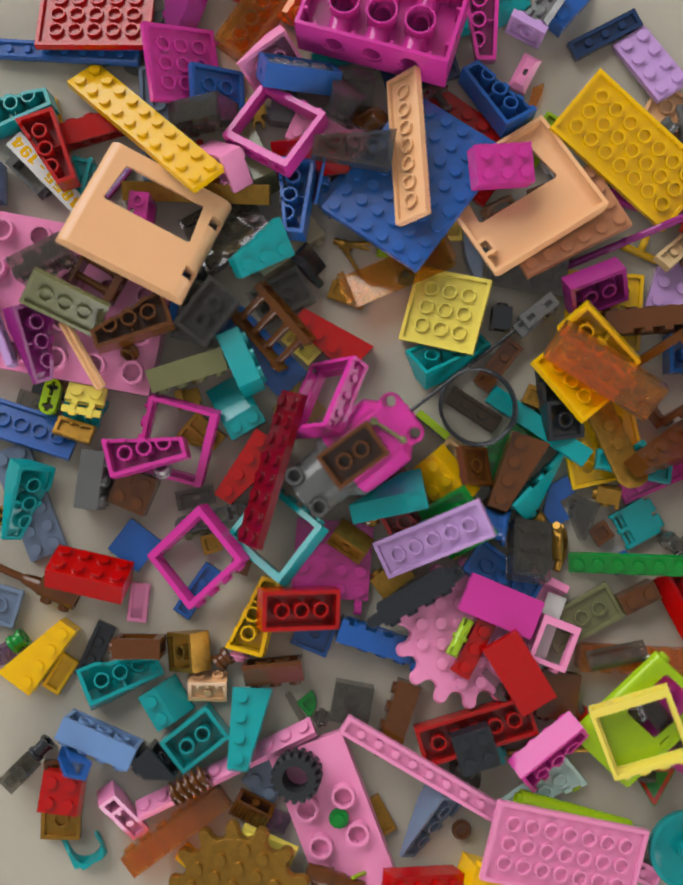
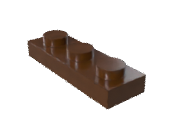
[472,337,523,394]

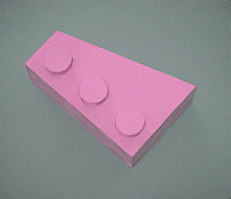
[199,140,253,194]

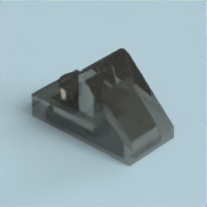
[0,751,41,795]

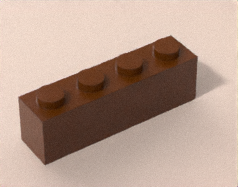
[374,677,421,757]

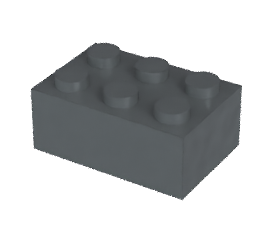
[73,449,113,511]

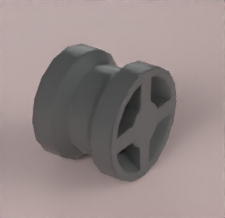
[660,115,680,134]

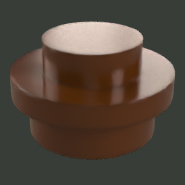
[120,344,140,361]
[452,819,471,840]

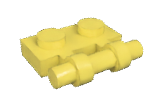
[61,381,108,419]

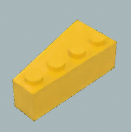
[225,574,283,658]

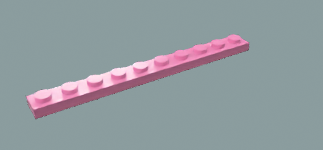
[339,714,497,823]
[135,717,317,821]

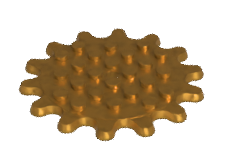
[169,819,311,885]

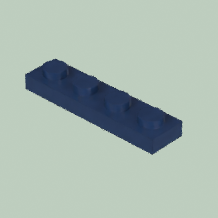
[566,8,643,62]

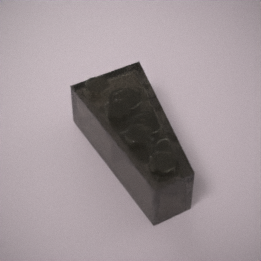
[310,129,397,173]

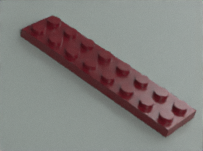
[237,390,308,551]

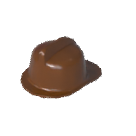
[348,107,389,137]

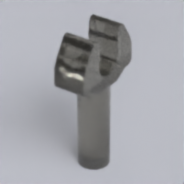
[482,668,507,702]

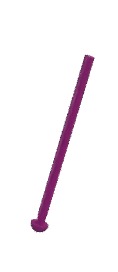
[563,214,683,270]

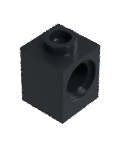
[489,302,513,332]

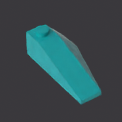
[509,452,564,521]

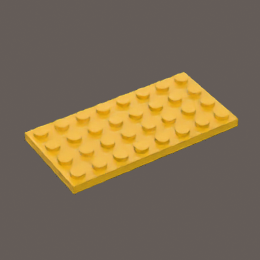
[549,68,683,232]

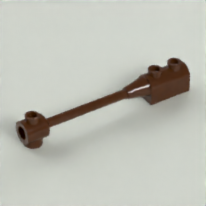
[0,564,81,612]

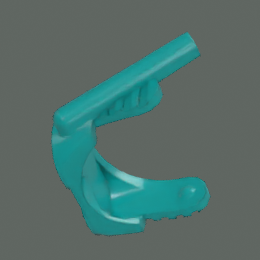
[62,830,108,870]

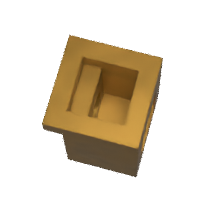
[592,484,622,510]

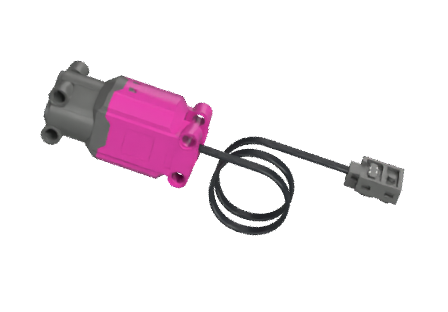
[285,291,560,518]

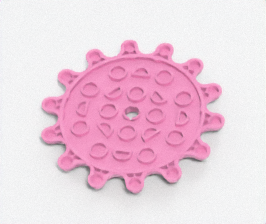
[395,557,530,709]

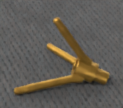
[333,237,373,279]

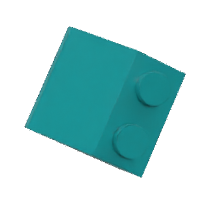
[138,673,195,732]

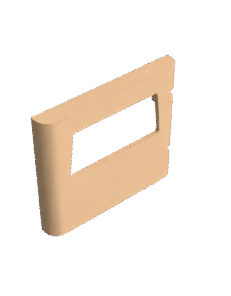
[456,115,609,276]
[55,142,232,306]

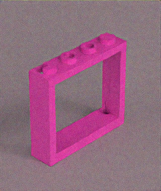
[222,84,329,178]
[296,356,369,439]
[137,392,222,488]
[147,504,250,610]

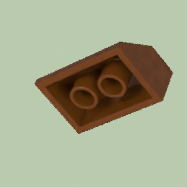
[242,654,305,688]

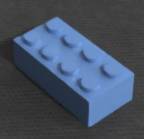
[54,708,144,772]

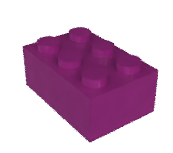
[561,257,629,314]

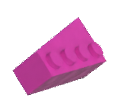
[101,437,192,479]

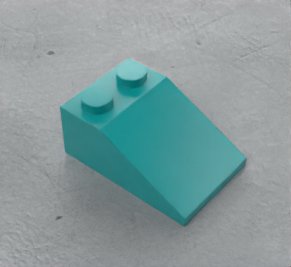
[206,376,267,441]

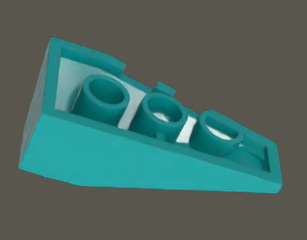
[405,333,491,390]
[1,458,56,540]
[349,468,430,524]
[75,659,164,711]

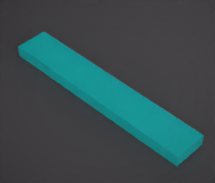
[485,386,593,468]

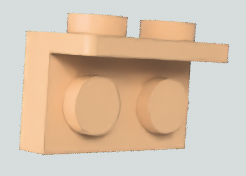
[187,670,229,702]

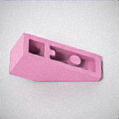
[97,780,149,840]

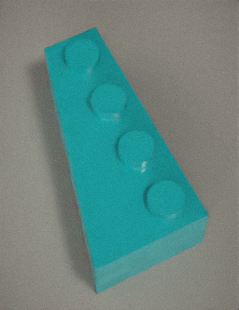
[227,687,273,772]

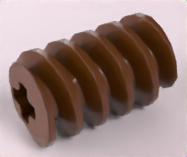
[168,766,213,806]

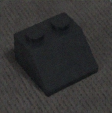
[130,738,179,781]

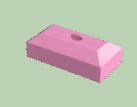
[508,53,542,96]

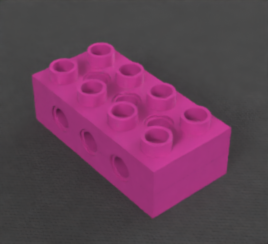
[294,0,469,87]

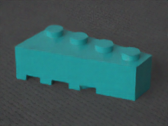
[0,87,60,140]

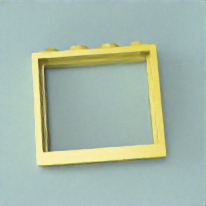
[588,682,683,781]

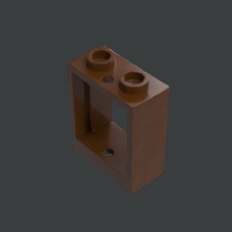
[109,633,166,660]

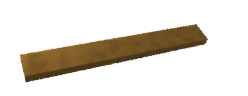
[121,181,271,205]

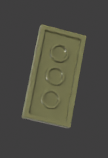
[18,267,111,337]
[551,582,625,654]

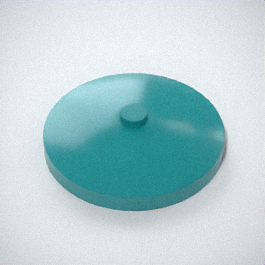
[648,809,683,885]

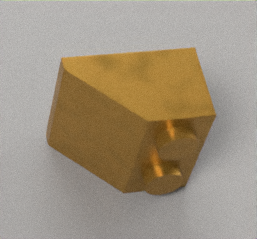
[167,629,212,674]

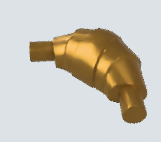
[548,522,568,572]

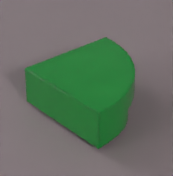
[297,689,316,717]

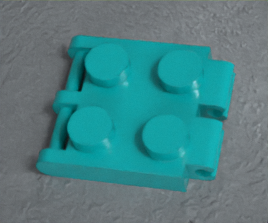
[608,498,665,550]

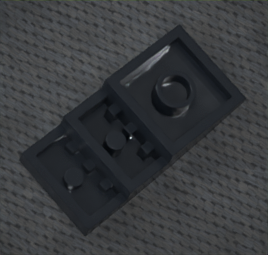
[535,370,584,441]

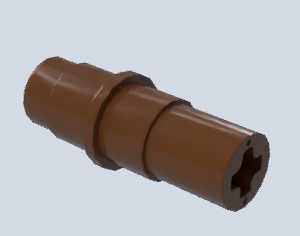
[305,862,366,885]

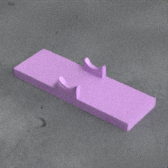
[372,498,497,579]

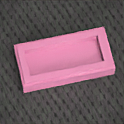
[126,581,151,623]

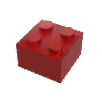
[37,767,88,817]

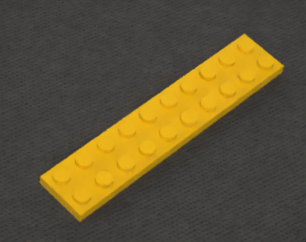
[67,64,224,194]

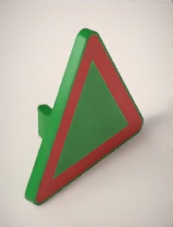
[637,767,675,806]

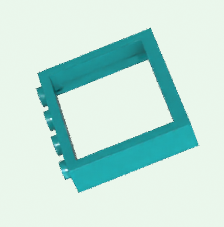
[230,487,330,587]

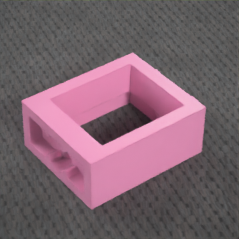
[528,613,582,674]

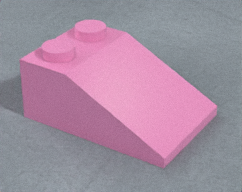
[237,24,302,91]

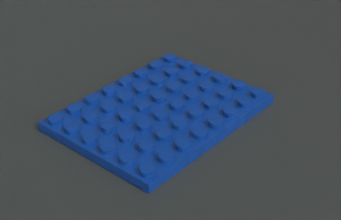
[321,98,496,273]

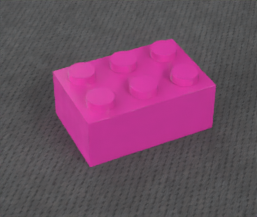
[467,142,536,191]

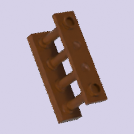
[67,255,129,306]
[229,281,317,372]

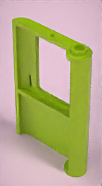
[579,650,683,788]

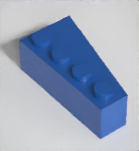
[458,60,537,139]
[278,156,318,242]
[336,614,412,665]

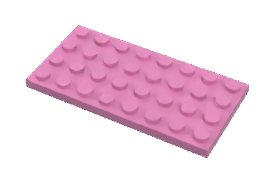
[479,799,650,885]

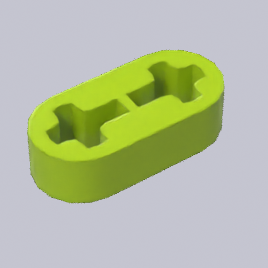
[39,379,63,415]

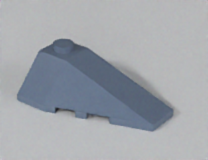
[399,784,462,857]

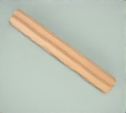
[59,322,106,390]

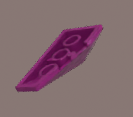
[163,0,208,28]
[3,304,54,385]

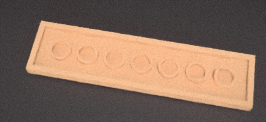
[386,65,431,227]

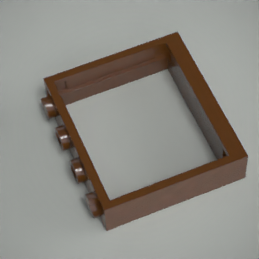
[626,328,683,429]

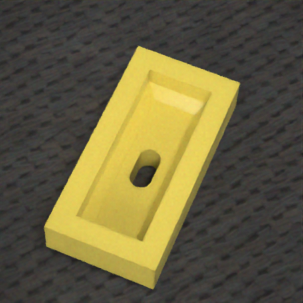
[281,330,322,367]

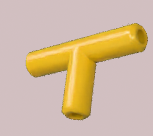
[621,236,656,264]

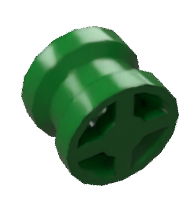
[5,629,31,654]

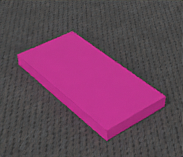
[457,572,545,640]

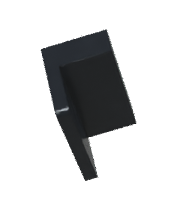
[291,242,326,289]

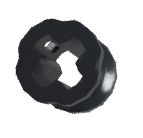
[28,734,55,761]

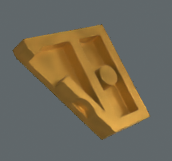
[175,412,227,451]

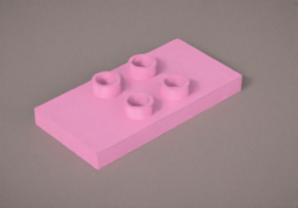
[269,728,396,885]

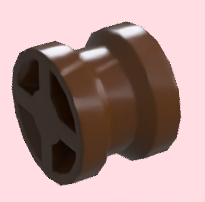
[211,647,236,672]

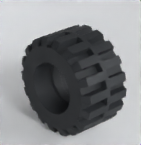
[270,747,323,804]

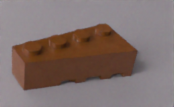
[90,292,176,354]
[601,304,683,336]
[624,419,683,478]
[485,431,550,512]

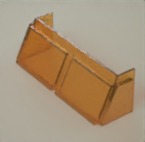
[336,234,457,309]

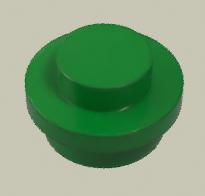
[329,808,349,829]

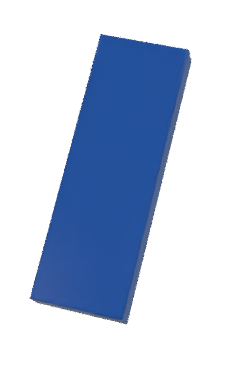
[173,561,222,620]

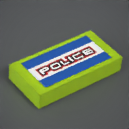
[416,410,450,441]

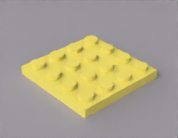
[398,267,493,356]

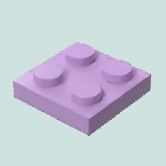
[505,8,548,50]

